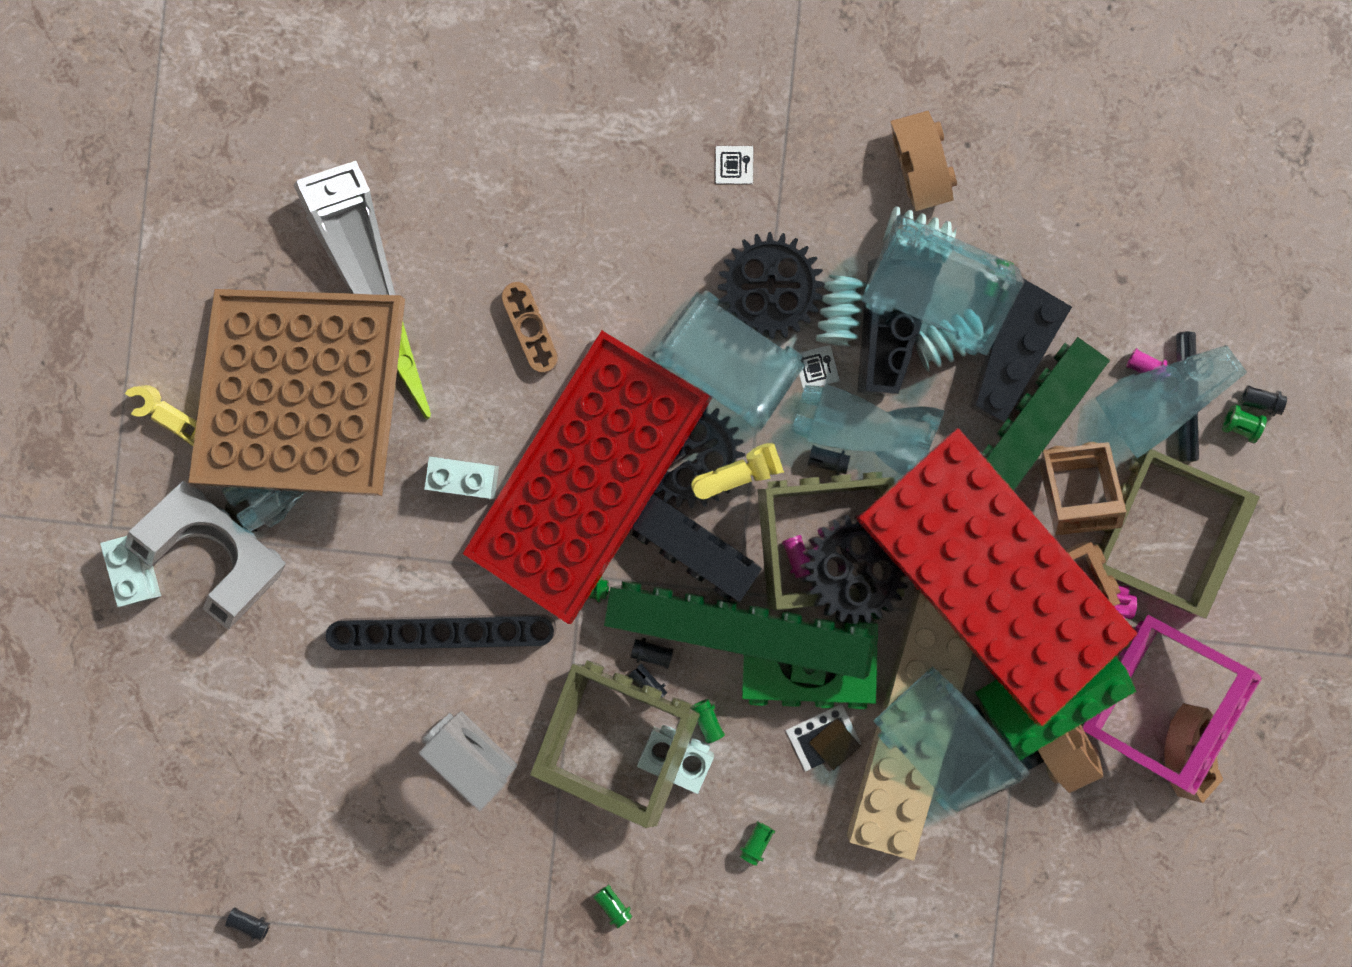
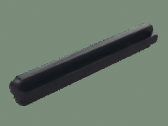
[1176,331,1199,462]

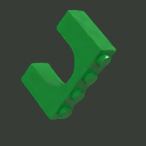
[742,620,878,709]
[975,656,1137,761]

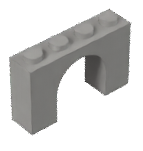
[125,481,286,630]
[419,711,518,811]

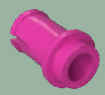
[1126,348,1172,384]
[782,535,810,579]

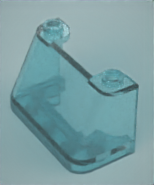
[862,215,1023,355]
[651,290,805,432]
[873,666,1031,813]

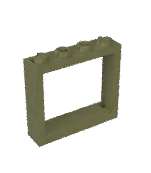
[1089,448,1260,619]
[757,471,905,610]
[530,660,700,828]

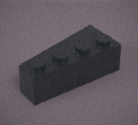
[857,257,942,396]
[970,273,1072,424]
[631,494,763,602]

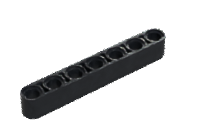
[325,614,557,650]

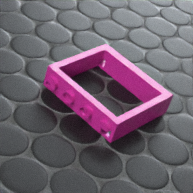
[1083,615,1262,795]

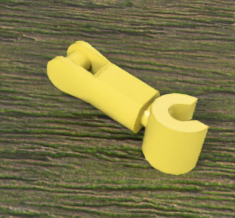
[124,385,197,446]
[691,443,784,499]

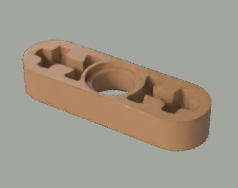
[502,282,559,373]

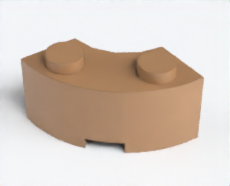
[890,110,957,211]
[1165,703,1224,803]
[1038,725,1104,793]

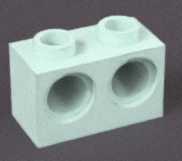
[424,457,499,499]
[100,536,161,607]
[637,725,714,794]

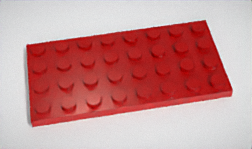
[462,330,712,624]
[857,428,1138,726]

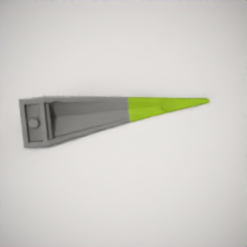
[294,161,431,420]

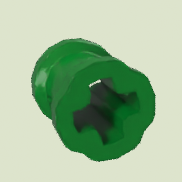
[1222,404,1267,444]

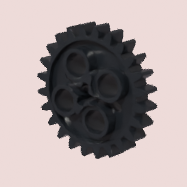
[717,232,825,340]
[654,406,746,508]
[801,514,908,625]

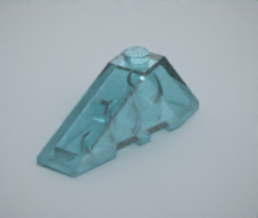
[1095,345,1247,458]

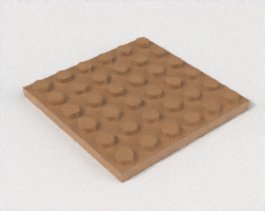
[189,289,405,496]

